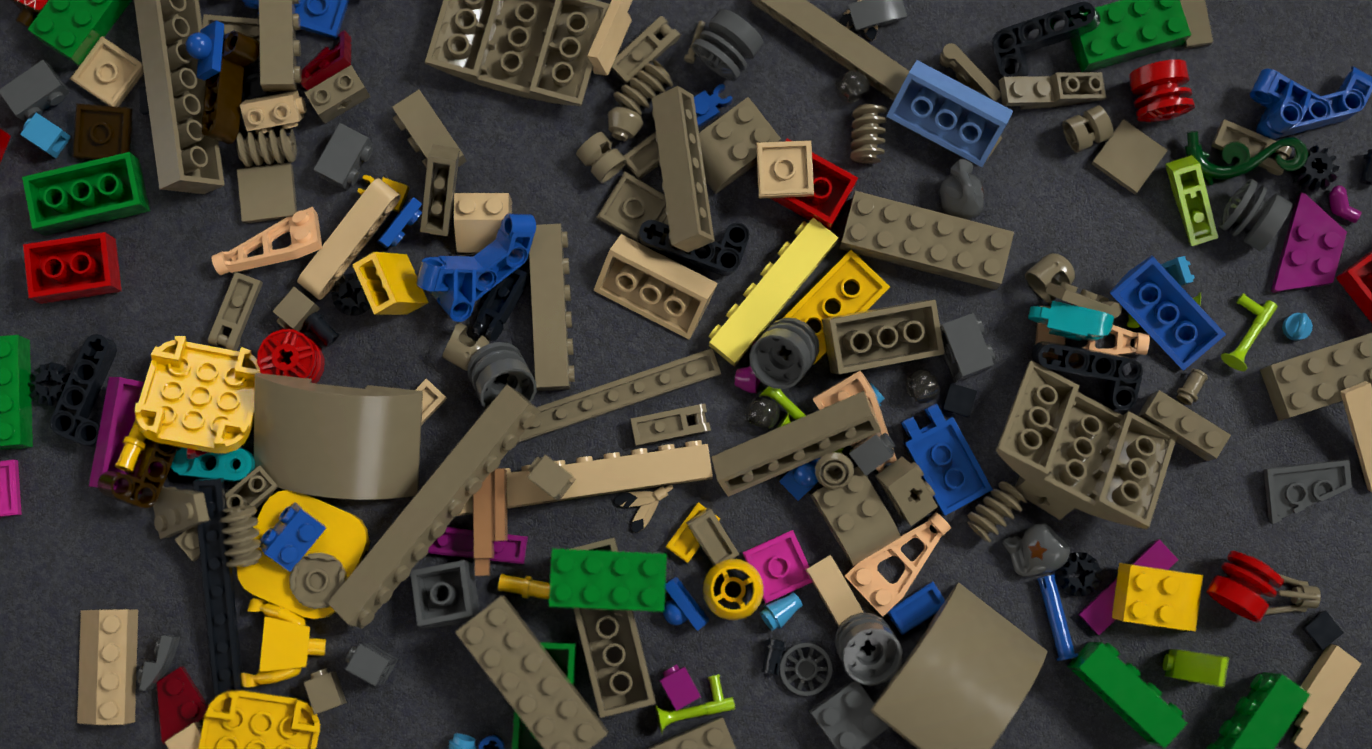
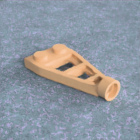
[211,207,323,276]
[1035,306,1150,362]
[813,370,897,473]
[844,512,951,617]

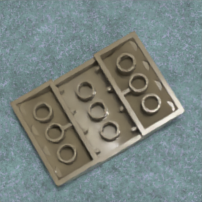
[425,0,610,106]
[996,361,1177,529]
[254,373,423,500]
[870,582,1048,749]

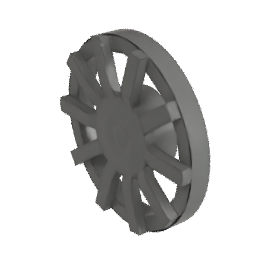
[780,643,832,696]

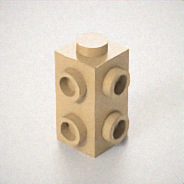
[240,91,306,134]

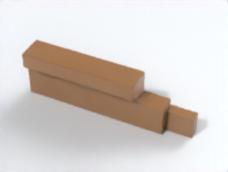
[473,469,508,576]

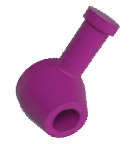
[735,342,760,394]

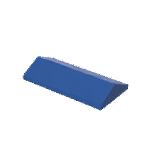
[1110,256,1226,371]

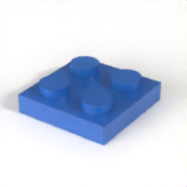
[376,197,422,249]

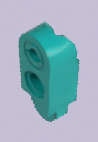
[1028,301,1114,341]
[171,448,255,482]

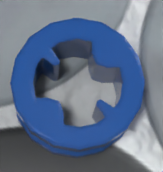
[479,735,505,749]

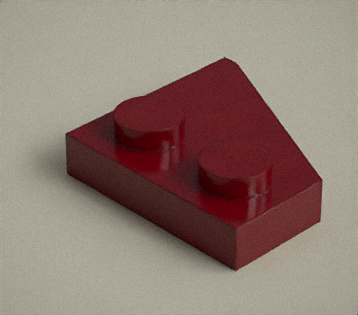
[301,30,351,91]
[157,666,208,744]

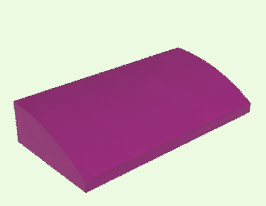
[89,377,153,494]

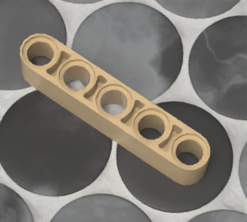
[297,178,401,300]

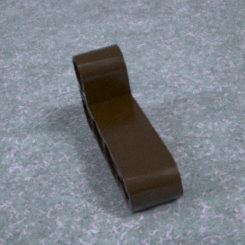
[202,30,260,144]
[98,437,179,508]

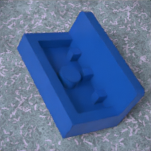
[260,502,326,572]

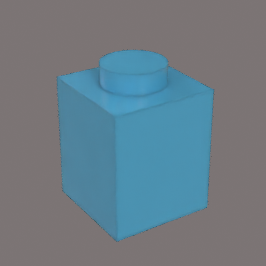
[20,113,71,158]

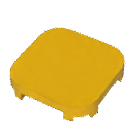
[135,336,261,453]
[237,490,370,619]
[198,690,320,749]

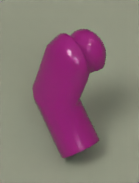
[1329,186,1361,224]

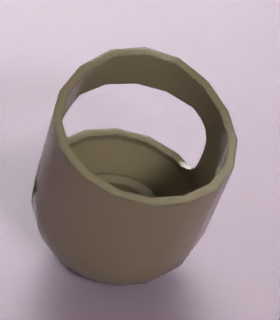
[1025,253,1075,304]
[442,322,490,371]

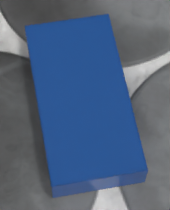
[887,582,945,635]

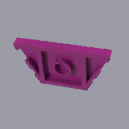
[1271,193,1347,293]

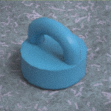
[1282,313,1313,341]

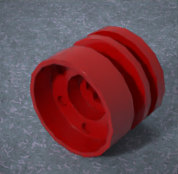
[1129,60,1195,122]
[257,329,325,384]
[1206,551,1284,623]

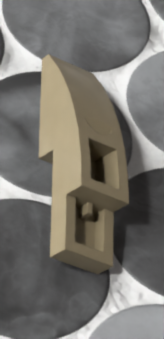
[999,72,1106,109]
[175,465,279,562]

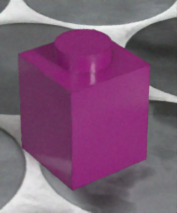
[660,664,701,711]

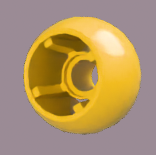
[703,559,764,620]

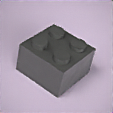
[940,313,995,383]
[410,560,480,629]
[809,679,890,749]

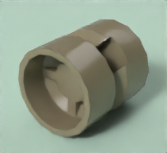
[1062,105,1113,153]
[576,132,627,183]

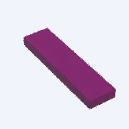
[428,527,528,564]
[1078,539,1178,635]

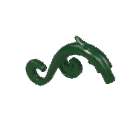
[1185,131,1308,185]

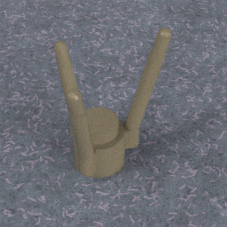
[1265,574,1321,615]

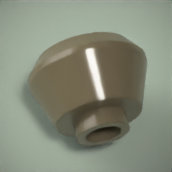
[608,107,643,141]
[815,452,854,489]

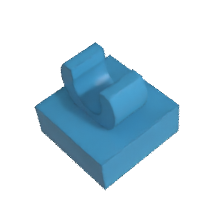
[1161,256,1195,287]

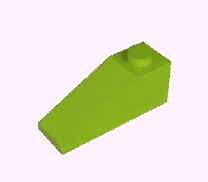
[1166,155,1218,246]
[1163,649,1228,687]

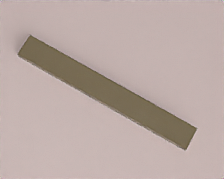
[517,348,721,444]

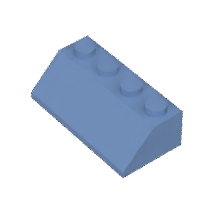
[886,60,1013,167]

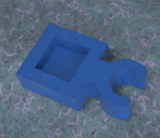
[694,84,733,128]

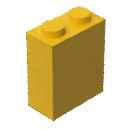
[352,252,429,315]

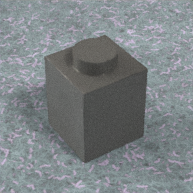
[849,432,895,476]

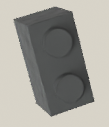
[0,60,70,122]
[313,123,373,190]
[345,643,398,686]

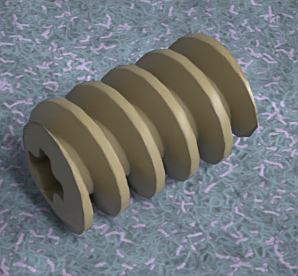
[613,59,674,116]
[850,104,887,164]
[236,129,297,167]
[967,481,1027,543]
[220,505,262,567]

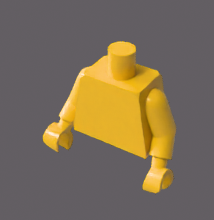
[241,598,326,687]

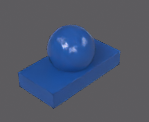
[185,20,224,81]
[779,457,821,501]
[663,577,709,631]

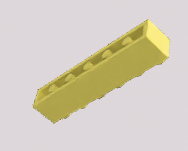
[708,218,838,366]

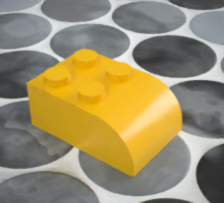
[1112,563,1203,631]

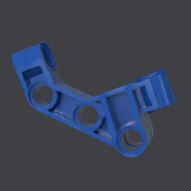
[1250,66,1372,140]
[416,214,536,322]

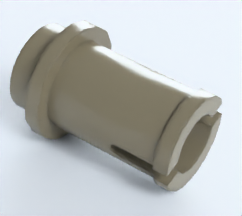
[1177,369,1208,405]

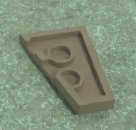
[153,485,209,539]

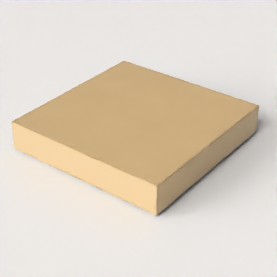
[70,37,144,107]
[756,141,814,198]

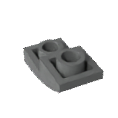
[848,0,908,32]
[138,635,180,691]

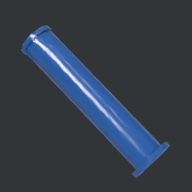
[1037,574,1079,661]

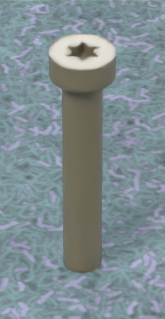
[684,21,705,63]

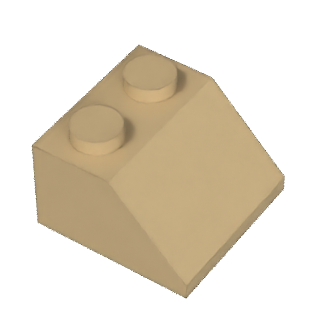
[454,193,512,253]

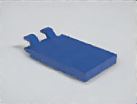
[242,0,349,39]
[901,404,993,516]

